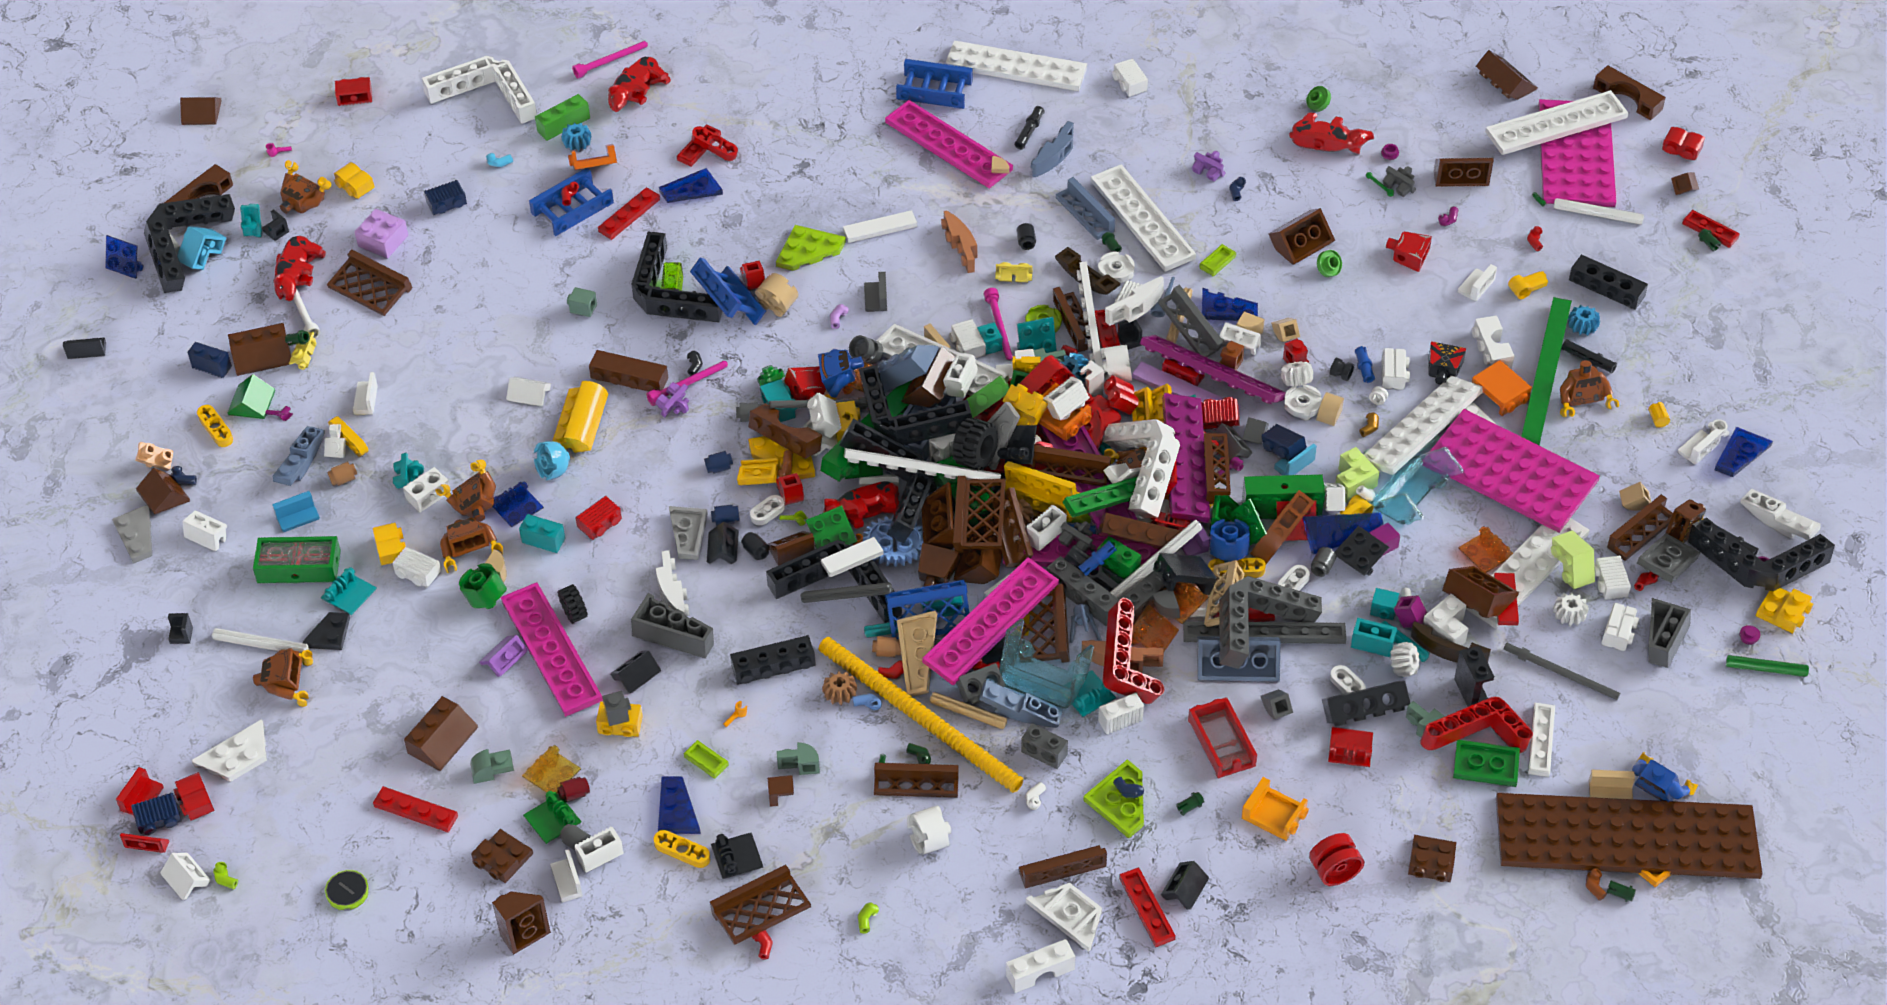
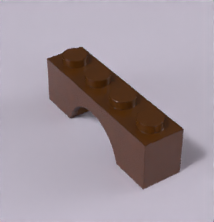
[1593,65,1666,120]
[164,164,233,203]
[748,403,822,459]
[1097,513,1181,552]

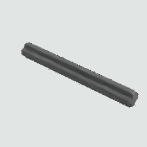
[800,582,893,603]

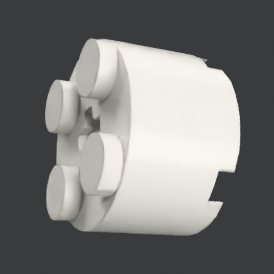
[1100,345,1132,382]
[907,805,951,855]

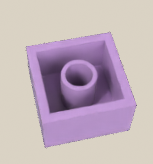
[355,209,408,259]

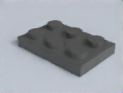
[1636,533,1700,583]

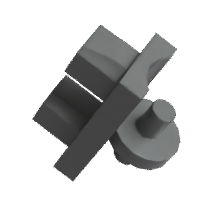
[1383,166,1416,197]
[1058,521,1096,553]

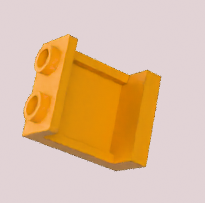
[1242,777,1309,841]

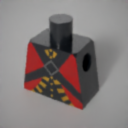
[1428,341,1466,385]

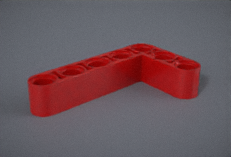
[985,355,1076,422]
[1103,598,1165,704]
[1420,697,1533,753]

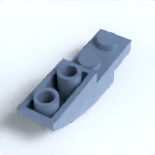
[1030,121,1074,177]
[272,426,325,486]
[979,680,1063,728]

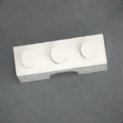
[1472,316,1515,369]
[1006,939,1075,993]

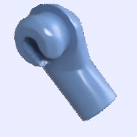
[852,693,882,710]

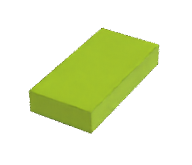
[1199,244,1236,277]
[683,740,729,779]

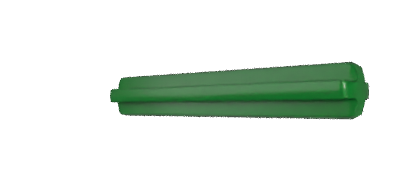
[1726,655,1809,677]

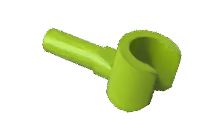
[779,510,808,526]

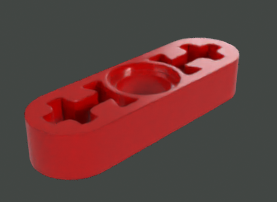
[691,126,738,161]

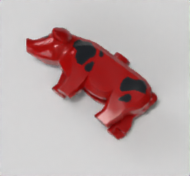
[608,56,671,112]
[1289,112,1374,154]
[273,236,326,301]
[823,481,899,528]

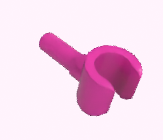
[266,143,292,157]

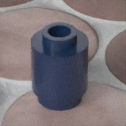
[704,450,733,474]
[711,504,740,526]

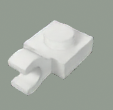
[324,424,346,458]

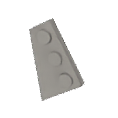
[988,402,1020,470]
[112,505,152,564]
[669,506,708,560]

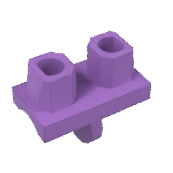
[1192,151,1226,182]
[655,382,689,418]

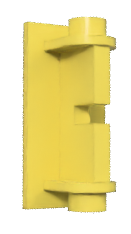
[995,262,1033,283]
[289,332,317,370]

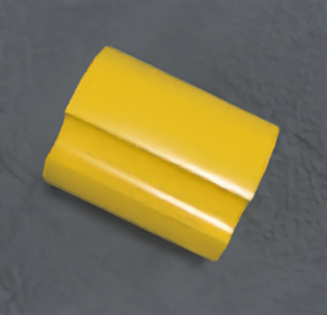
[1648,402,1670,428]

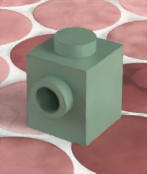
[567,287,597,317]

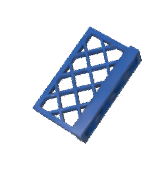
[885,580,970,639]

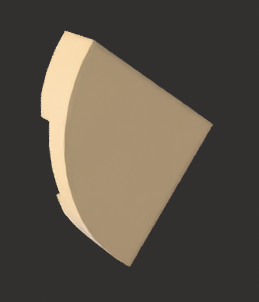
[992,156,1009,173]

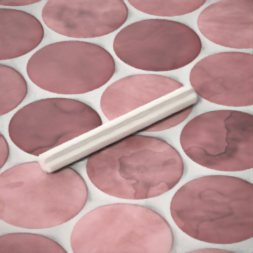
[1554,198,1644,225]
[212,628,309,653]

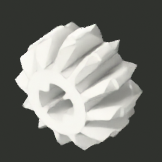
[1281,361,1313,387]
[1553,592,1589,626]
[1390,642,1420,677]

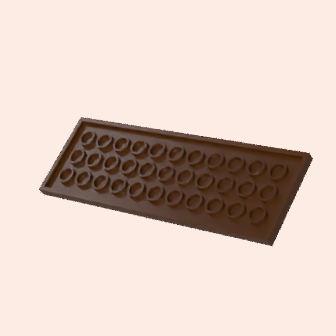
[1496,793,1763,879]

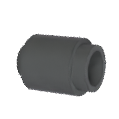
[736,402,763,422]
[1311,547,1337,577]
[560,824,591,850]

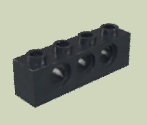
[1569,254,1648,310]
[1322,681,1410,726]

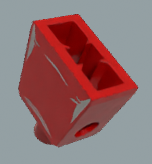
[1386,232,1432,272]
[784,366,826,400]

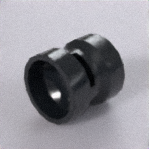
[1329,357,1355,381]

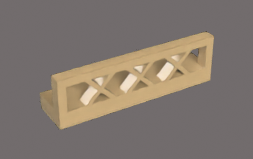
[1204,560,1245,627]

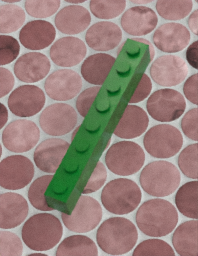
[820,381,911,482]

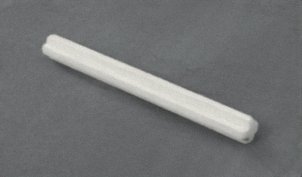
[1110,520,1202,600]

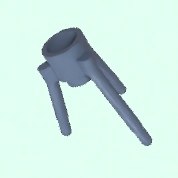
[1151,277,1175,317]
[1070,604,1102,643]

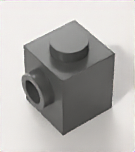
[602,691,631,726]

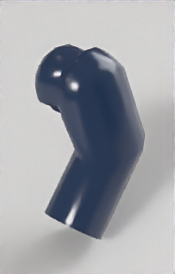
[1229,177,1246,201]
[171,466,197,485]
[1113,777,1144,798]

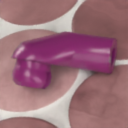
[1438,206,1459,226]

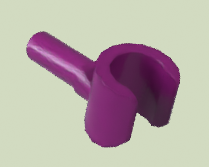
[265,406,293,421]
[1217,457,1244,475]

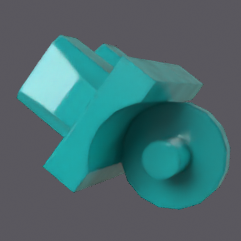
[240,204,262,238]
[393,452,424,489]

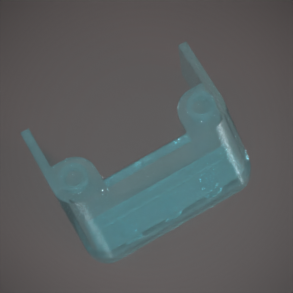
[1371,447,1464,525]
[999,619,1094,709]

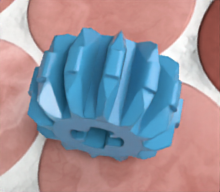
[561,122,592,152]
[1568,305,1600,336]
[1061,353,1089,382]

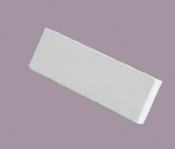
[821,537,884,577]

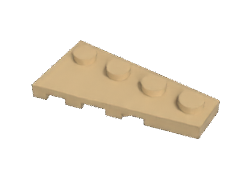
[897,611,937,697]

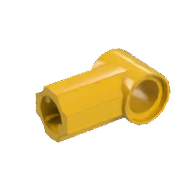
[1508,271,1548,299]
[1334,494,1374,530]

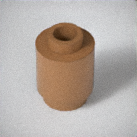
[327,461,357,486]
[872,636,901,657]

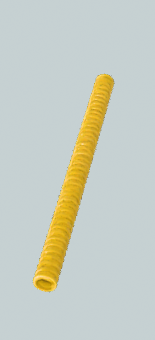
[818,636,1023,793]

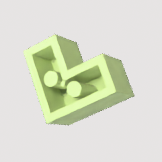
[1335,447,1379,503]
[1551,530,1595,589]

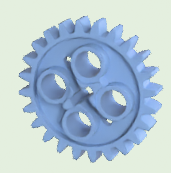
[863,515,923,567]

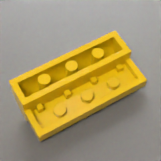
[552,381,608,453]
[1132,383,1172,450]
[1004,461,1080,522]

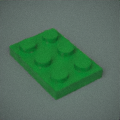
[1453,740,1520,787]

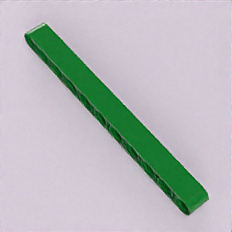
[1521,297,1572,445]

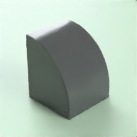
[1242,417,1269,444]
[1153,589,1180,619]
[1260,689,1293,719]

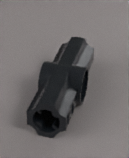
[1064,545,1122,592]

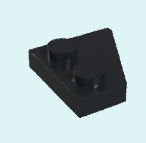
[303,612,350,650]

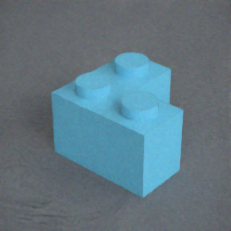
[177,227,227,270]

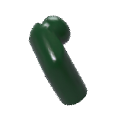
[906,743,931,764]

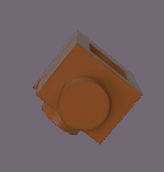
[1219,341,1244,370]

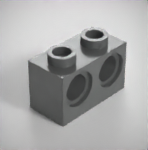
[956,663,1006,705]
[1021,723,1068,769]

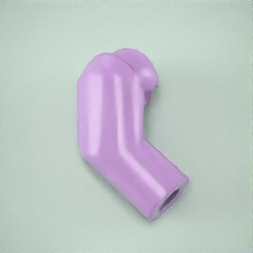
[830,304,848,329]

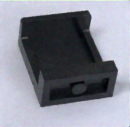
[1153,553,1217,595]
[1454,646,1495,707]

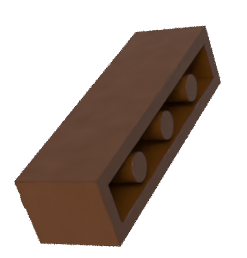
[589,350,668,392]

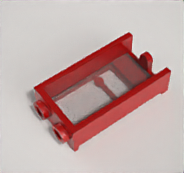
[1188,697,1257,778]

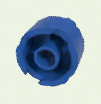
[1210,519,1250,563]

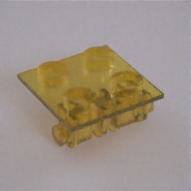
[522,745,581,793]

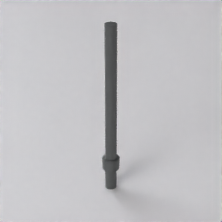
[769,397,868,409]
[1503,643,1621,700]

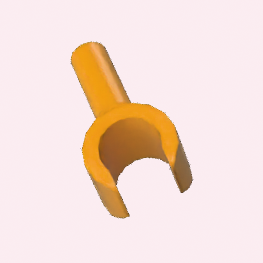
[723,701,747,727]

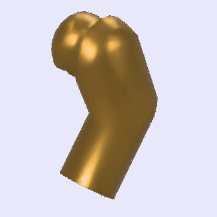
[1359,412,1379,437]

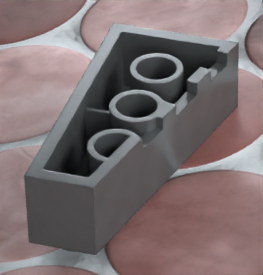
[631,593,714,659]

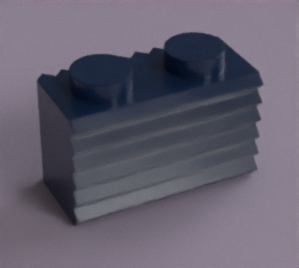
[424,180,467,215]
[187,342,232,378]
[1261,424,1307,461]
[131,792,182,835]

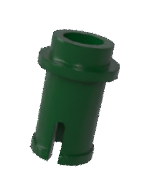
[1698,229,1721,251]
[1101,232,1122,253]
[285,330,310,346]
[1176,792,1204,816]
[1607,880,1636,902]

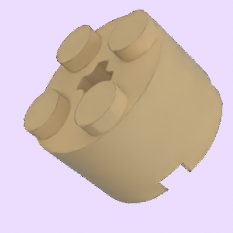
[755,273,798,317]

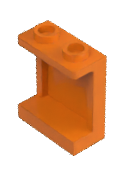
[568,144,617,170]
[1471,360,1532,416]
[1038,383,1092,441]

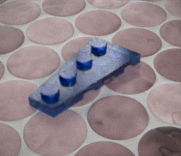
[1303,512,1384,554]

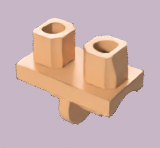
[135,442,173,471]

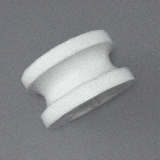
[1369,386,1388,405]

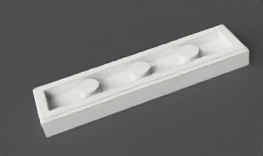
[843,210,917,243]
[1528,702,1555,777]

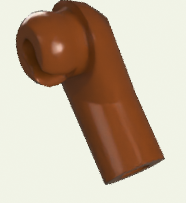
[778,450,793,477]
[1586,868,1607,901]

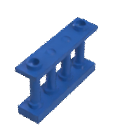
[896,59,973,109]
[529,168,614,236]
[690,257,766,325]

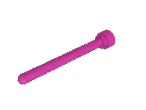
[572,41,648,79]
[983,288,1013,360]
[646,361,728,406]

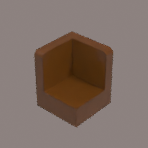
[1671,172,1699,195]
[767,775,794,807]

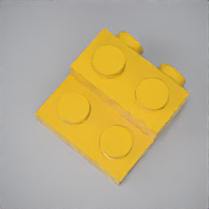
[1003,383,1048,426]
[1755,588,1813,634]

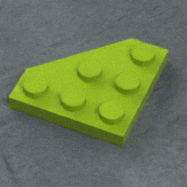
[776,225,846,271]
[1083,759,1144,838]

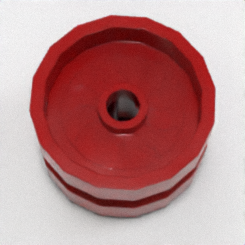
[1309,833,1365,886]

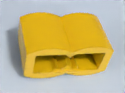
[334,162,375,199]
[372,522,406,566]

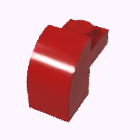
[740,260,765,291]
[776,473,804,506]

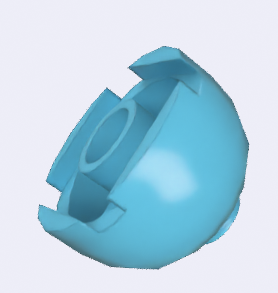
[534,441,570,480]

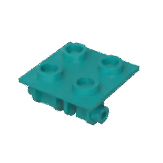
[1017,317,1057,353]
[320,567,377,615]
[1059,670,1116,717]

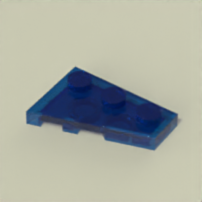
[659,168,723,203]
[1202,288,1258,321]
[1714,427,1773,477]
[658,776,701,834]

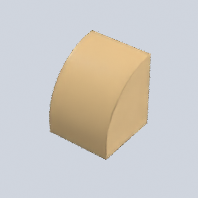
[1236,312,1265,335]
[1271,318,1300,342]
[1316,392,1344,426]
[1619,482,1651,511]
[485,549,507,582]

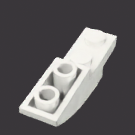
[1105,276,1164,326]
[1741,489,1821,540]
[656,551,690,616]

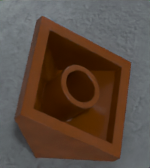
[180,97,222,125]
[136,468,190,514]
[768,531,815,566]

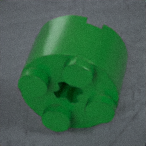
[459,563,507,609]

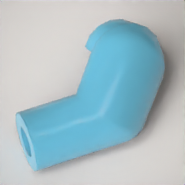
[486,153,513,167]

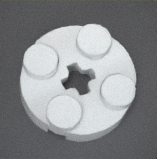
[1098,252,1135,283]
[1284,385,1322,421]

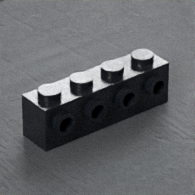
[730,635,816,685]

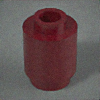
[557,777,590,802]

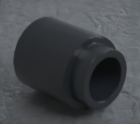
[1016,223,1036,250]
[741,532,770,560]

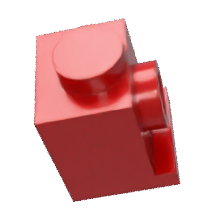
[1283,338,1309,364]

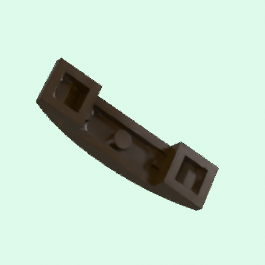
[1055,247,1120,295]
[1411,621,1491,663]

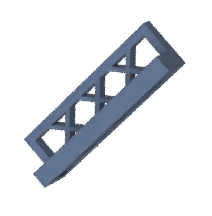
[1056,177,1115,240]

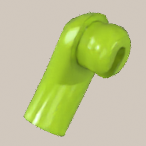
[857,902,879,933]

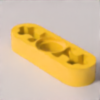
[197,405,233,447]
[328,416,368,457]
[1208,558,1266,578]
[653,830,710,868]

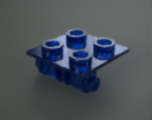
[105,235,144,279]
[493,481,544,527]

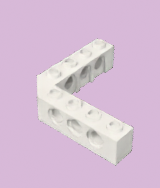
[422,56,537,124]
[1103,419,1180,519]

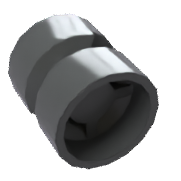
[849,335,883,364]

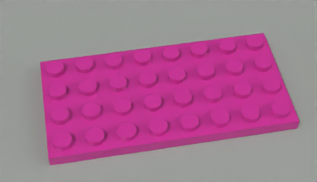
[1538,99,1616,207]
[1423,409,1600,533]

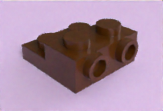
[471,829,533,883]
[1408,834,1457,882]

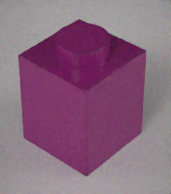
[1369,522,1400,555]
[1394,595,1427,628]

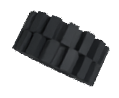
[557,584,588,624]

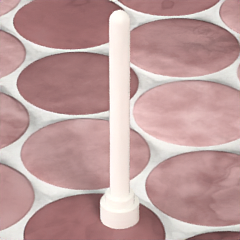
[293,288,320,338]

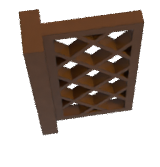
[327,249,413,316]
[953,476,1006,553]
[1018,584,1070,664]
[710,865,811,945]

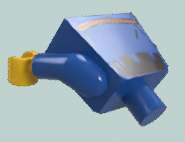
[818,349,864,400]
[1632,752,1698,802]

